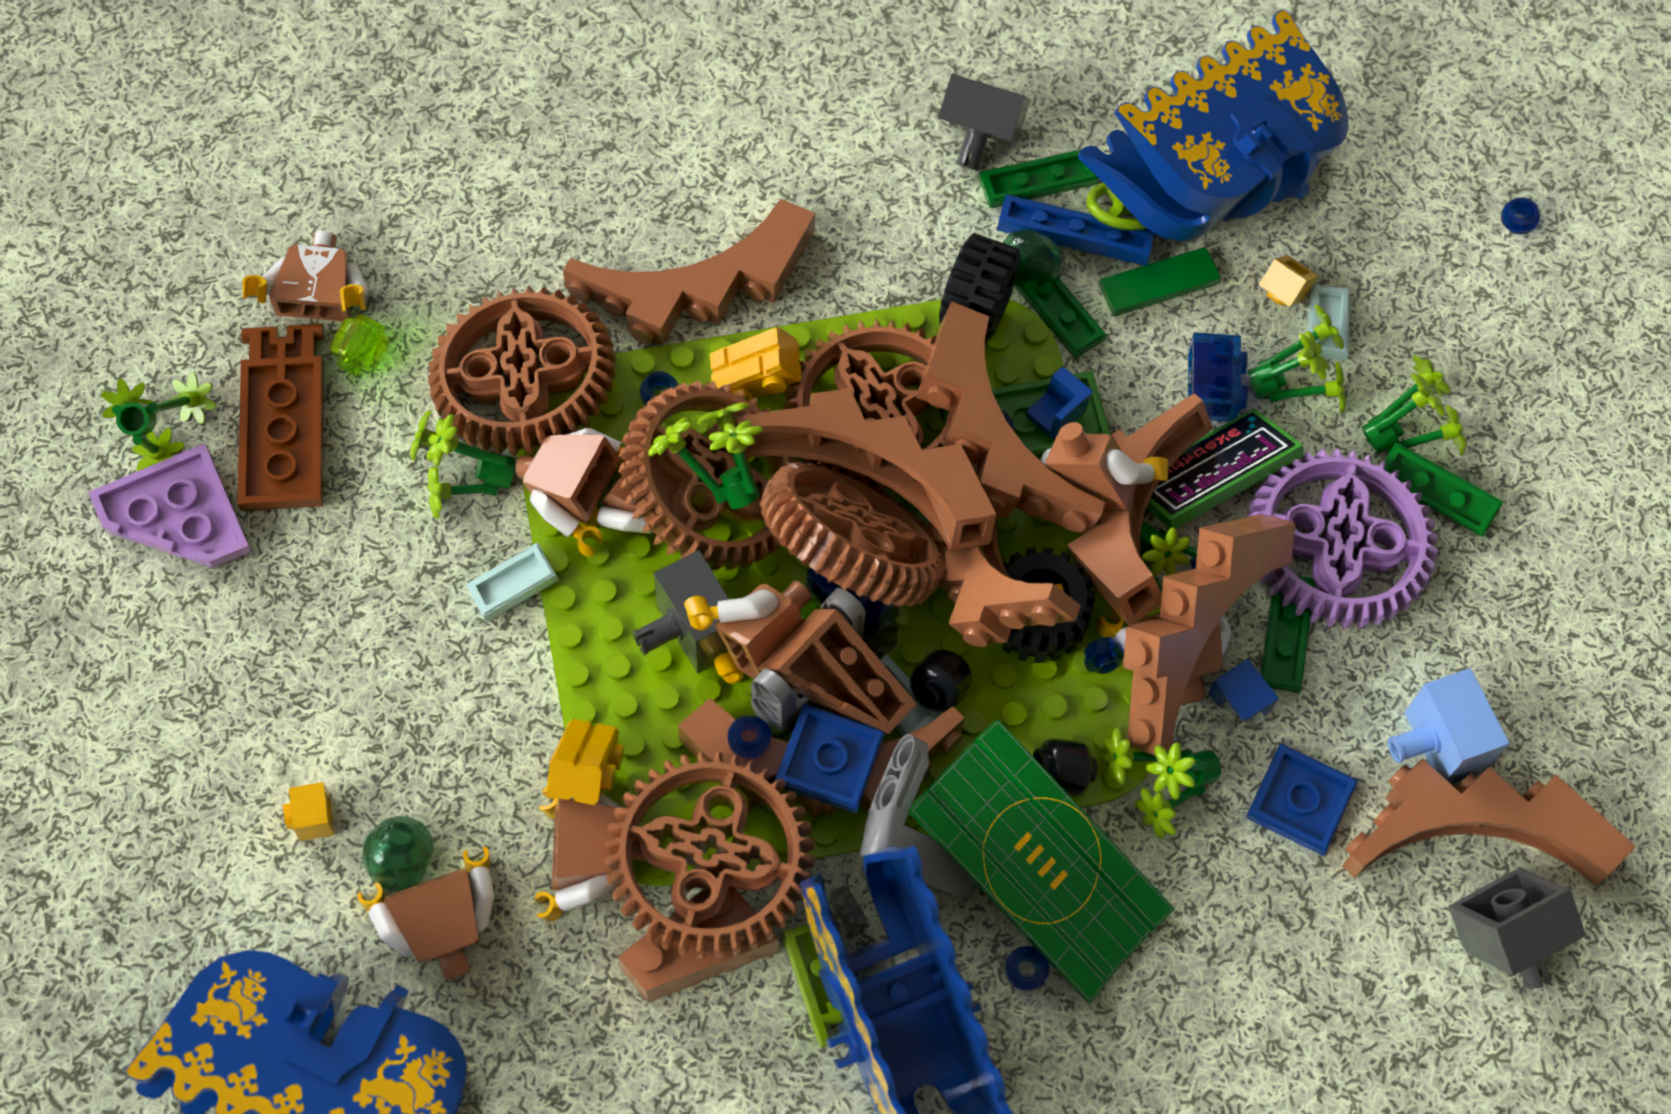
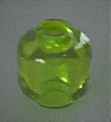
[330,314,390,376]

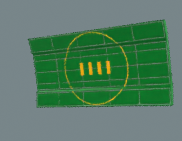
[907,719,1175,1003]

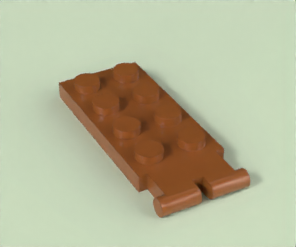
[237,324,324,511]

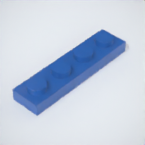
[997,195,1154,266]

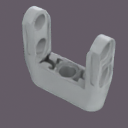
[751,588,866,736]
[860,734,977,901]

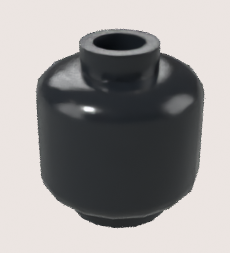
[910,649,972,713]
[1032,739,1098,796]

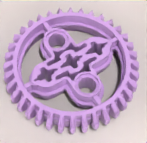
[1248,448,1438,630]

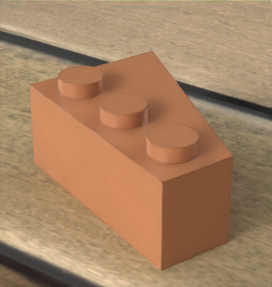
[757,609,917,734]
[618,877,779,1003]

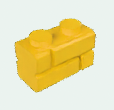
[710,326,802,401]
[546,719,625,805]

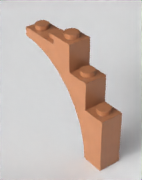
[563,198,815,346]
[916,301,1105,534]
[735,388,997,551]
[1067,393,1213,625]
[927,461,1081,647]
[1123,514,1295,756]
[678,698,965,819]
[1342,758,1636,886]

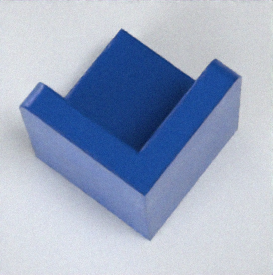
[1026,366,1093,440]
[1208,659,1279,721]

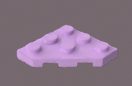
[88,443,252,568]

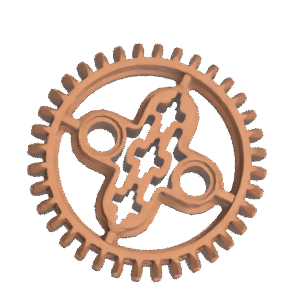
[428,286,616,457]
[784,318,954,495]
[618,380,800,571]
[759,462,946,607]
[604,751,815,959]

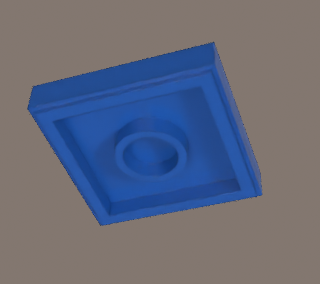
[774,704,885,814]
[1245,743,1358,856]

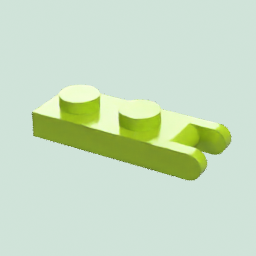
[781,923,843,1048]

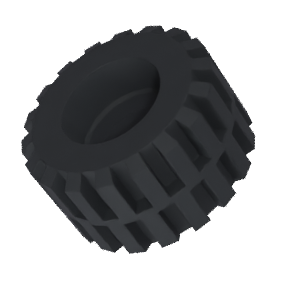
[939,233,1021,343]
[1002,547,1095,663]

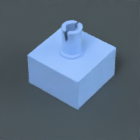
[1387,668,1510,784]

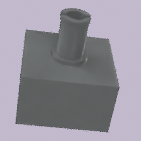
[938,73,1031,171]
[632,550,729,674]
[1448,867,1586,989]

